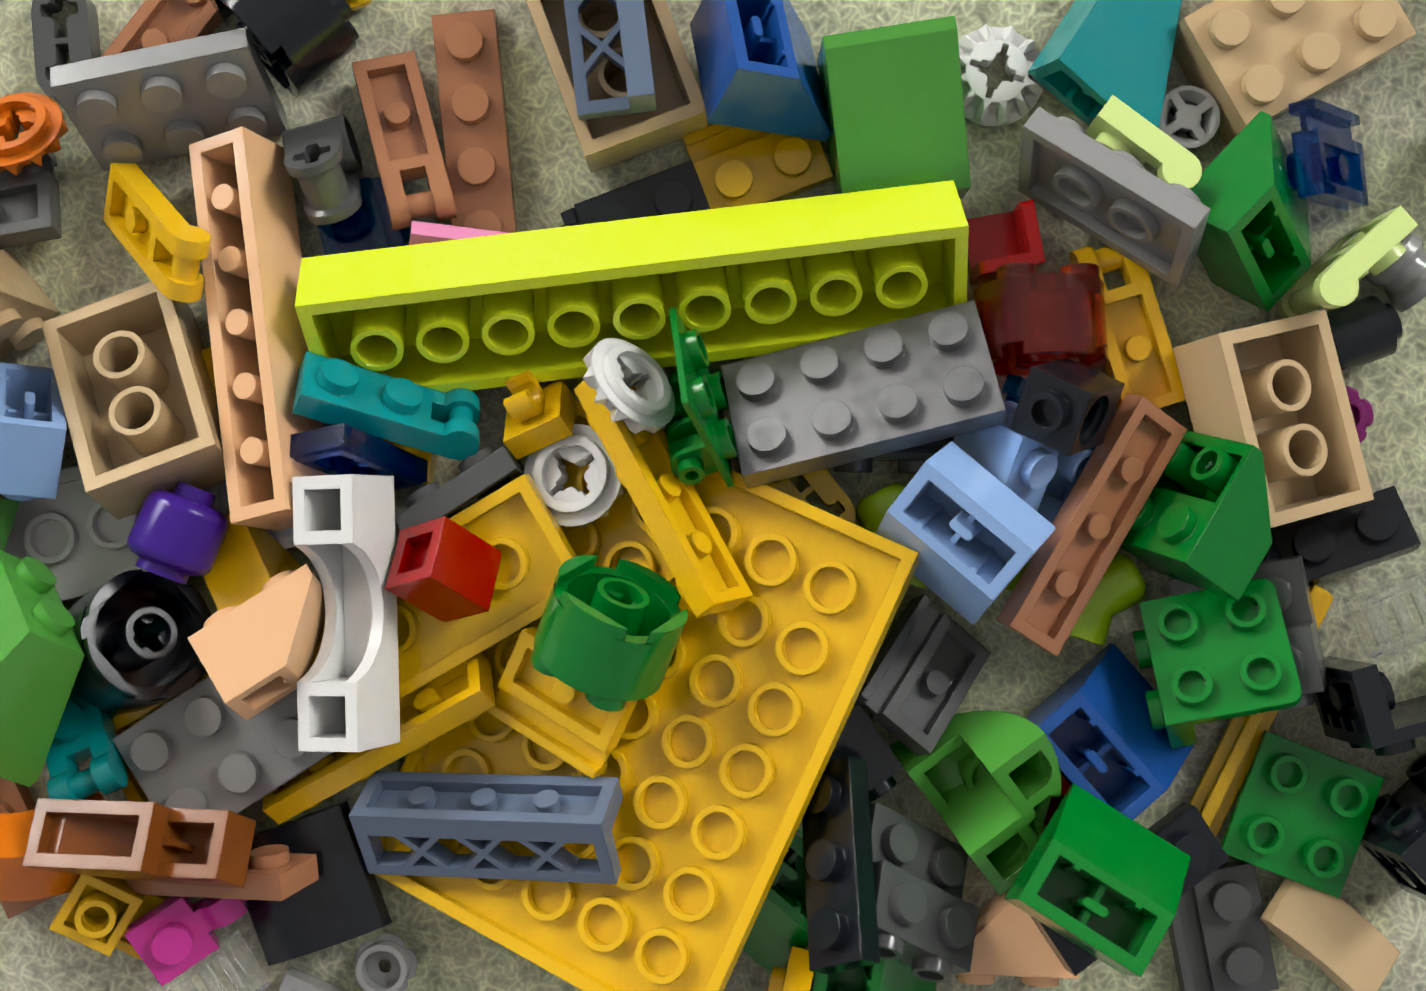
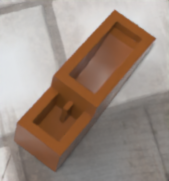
[22,798,256,888]

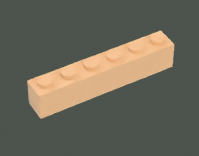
[189,126,329,531]

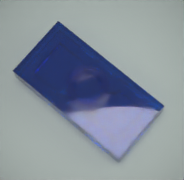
[290,423,428,490]

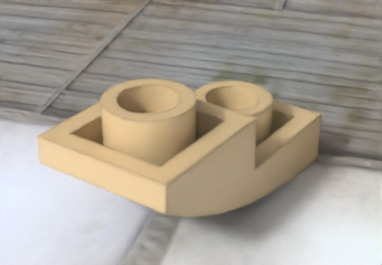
[1260,877,1400,991]

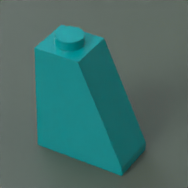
[1027,0,1182,128]

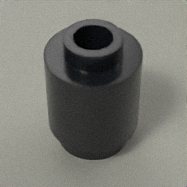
[1326,295,1403,373]

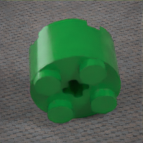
[531,555,688,712]

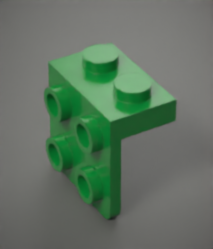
[1132,579,1302,749]

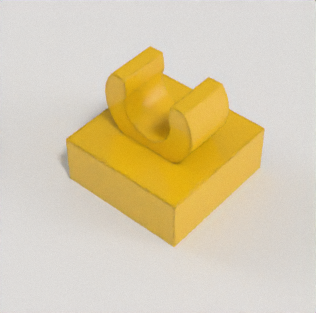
[503,370,575,460]

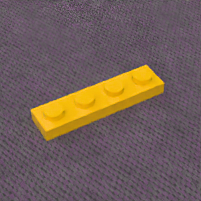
[573,380,753,618]
[263,652,496,825]

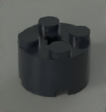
[210,0,359,97]
[68,569,211,715]

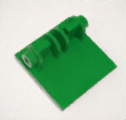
[665,307,738,487]
[1221,730,1385,898]

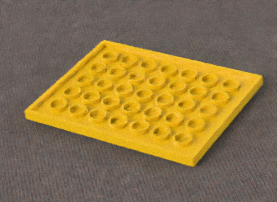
[375,400,919,991]

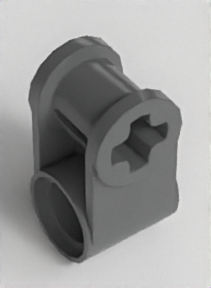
[282,114,362,225]

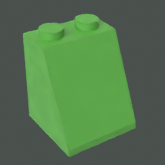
[816,15,971,200]
[0,550,85,787]

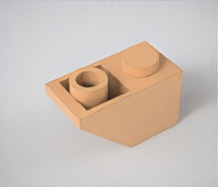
[188,564,325,721]
[956,888,1079,988]

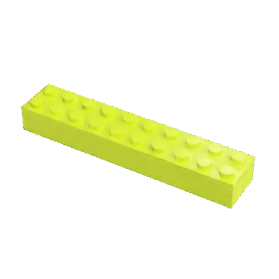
[294,180,969,393]

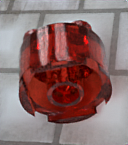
[973,263,1108,377]

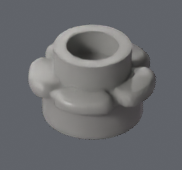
[354,933,417,991]

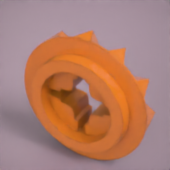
[0,92,69,176]

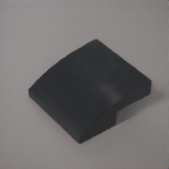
[245,801,392,966]

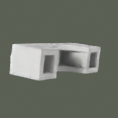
[292,474,401,752]

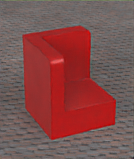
[967,200,1046,286]
[385,516,501,622]

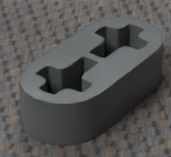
[31,0,101,103]

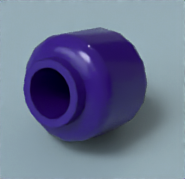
[127,481,229,585]

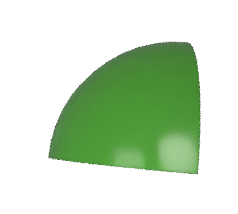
[889,710,1061,896]

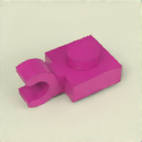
[124,896,248,986]

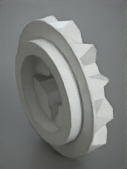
[958,24,1044,126]
[583,338,676,434]
[524,424,624,528]

